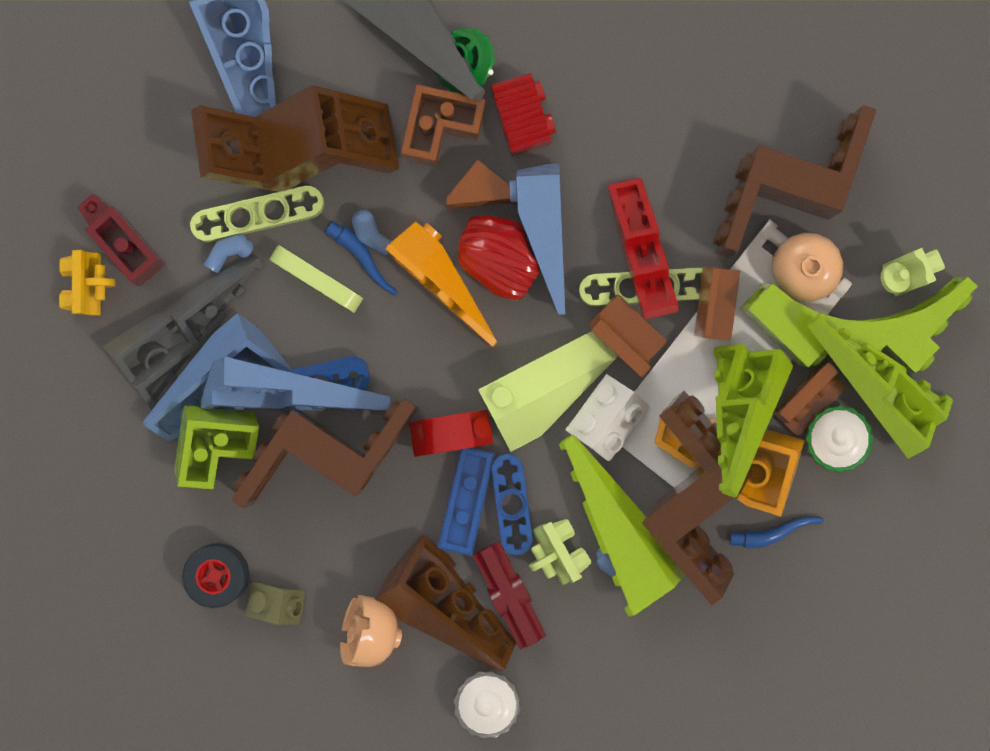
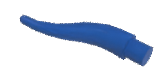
[324,221,397,295]
[729,517,823,548]

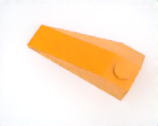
[385,221,497,348]
[654,409,805,516]

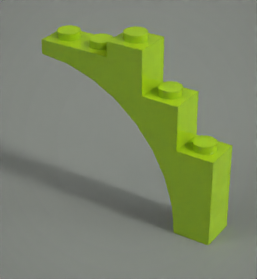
[740,276,978,373]

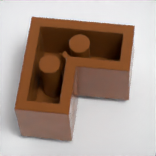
[401,84,486,167]

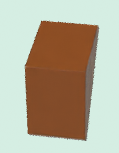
[446,160,516,209]

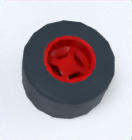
[182,543,250,608]

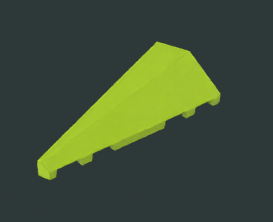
[808,313,953,459]
[714,344,793,497]
[559,434,685,617]

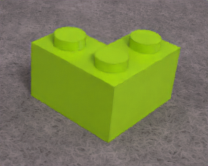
[174,405,259,489]

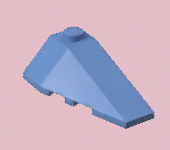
[188,0,276,117]
[510,163,565,315]
[143,313,292,442]

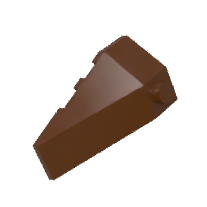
[375,535,516,672]

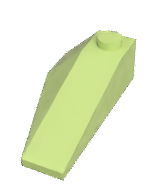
[478,331,617,452]

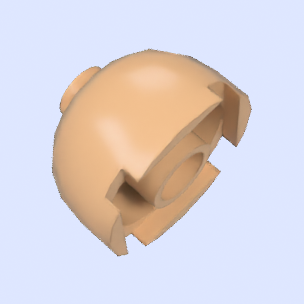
[771,232,843,302]
[340,595,402,667]

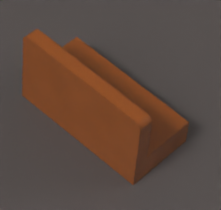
[694,266,740,340]
[589,295,667,377]

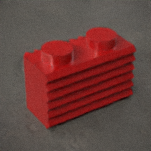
[491,73,556,156]

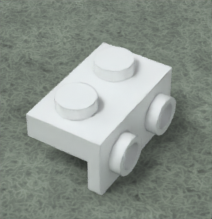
[566,374,649,461]

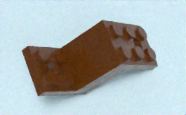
[191,85,399,192]
[713,105,877,259]
[642,391,753,606]
[231,399,419,508]

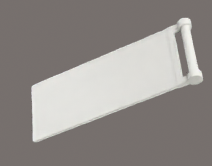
[622,219,852,488]

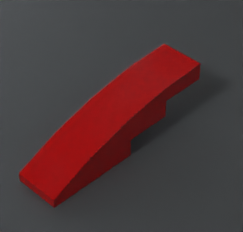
[608,178,679,320]

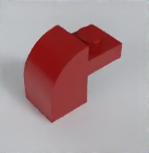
[408,409,494,457]

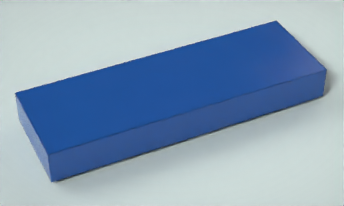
[438,448,495,556]

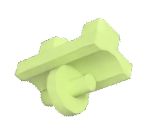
[880,248,945,297]
[528,519,591,585]

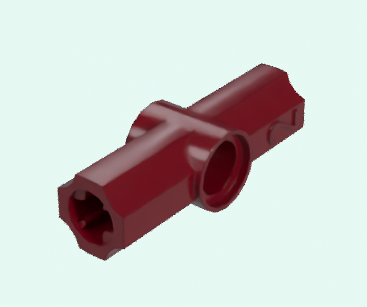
[473,541,546,650]

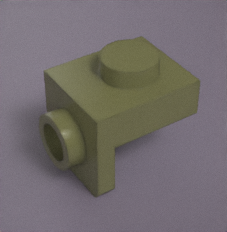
[245,581,305,625]

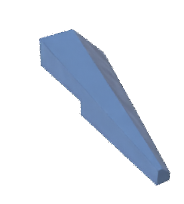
[201,357,390,412]

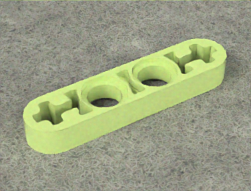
[190,186,324,242]
[578,268,703,307]

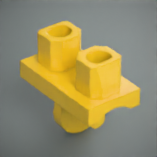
[59,250,115,316]

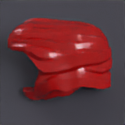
[458,216,540,300]

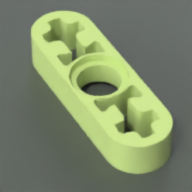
[269,245,364,313]

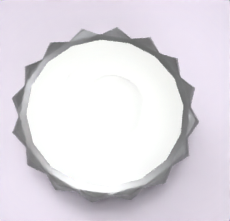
[453,670,522,740]

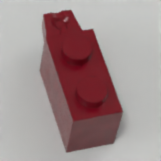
[77,194,166,286]

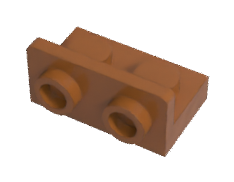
[773,362,845,436]

